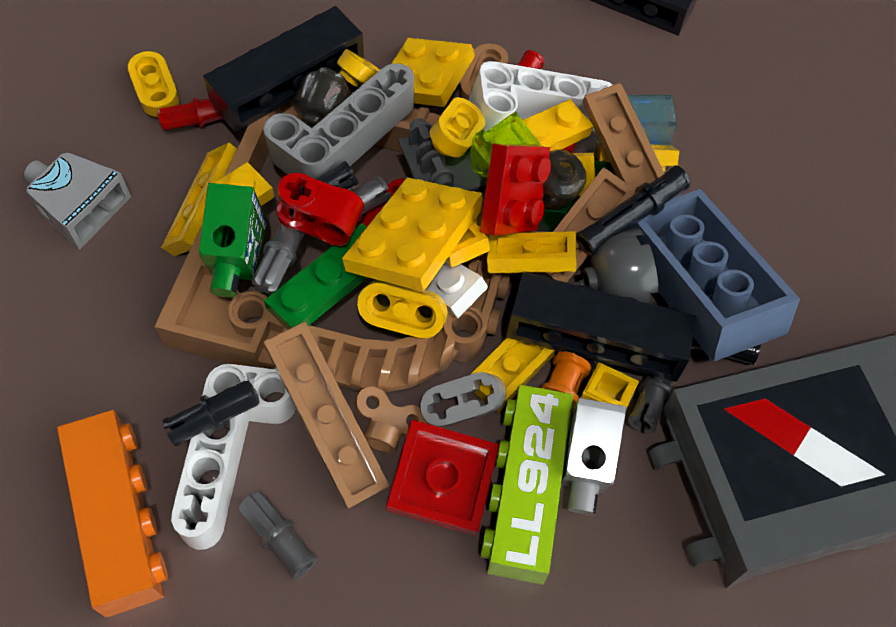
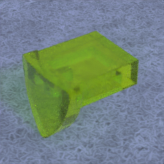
[470,111,541,178]

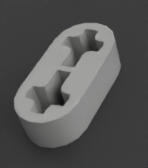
[420,372,506,426]

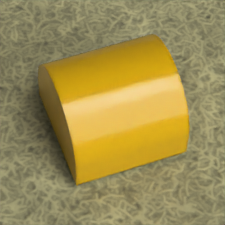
[581,362,639,408]

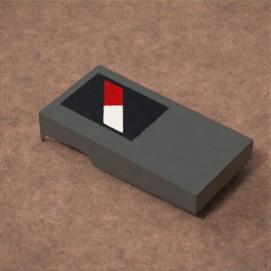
[649,335,896,589]

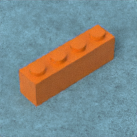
[57,410,168,618]

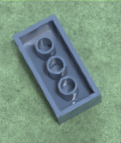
[631,189,800,362]

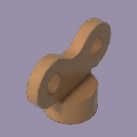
[354,386,428,454]

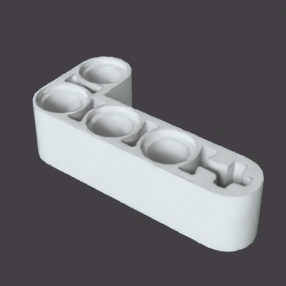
[469,61,613,138]
[171,364,296,550]

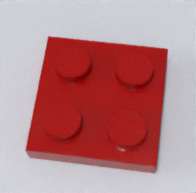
[480,143,551,235]
[385,419,500,537]

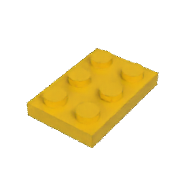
[342,177,484,292]

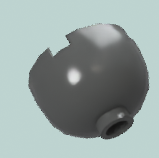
[582,227,658,305]

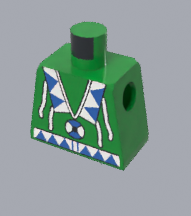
[199,183,267,297]

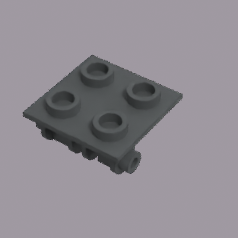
[398,118,489,191]

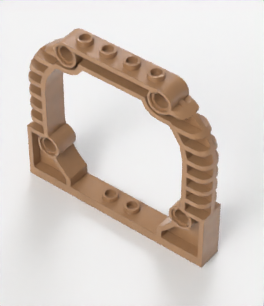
[154,80,511,394]

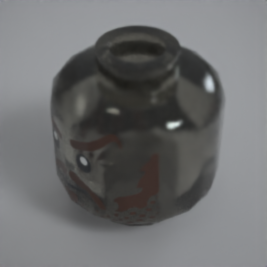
[293,68,351,128]
[542,149,587,210]

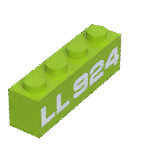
[481,385,573,585]

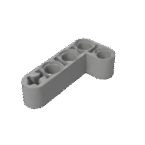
[263,63,414,179]

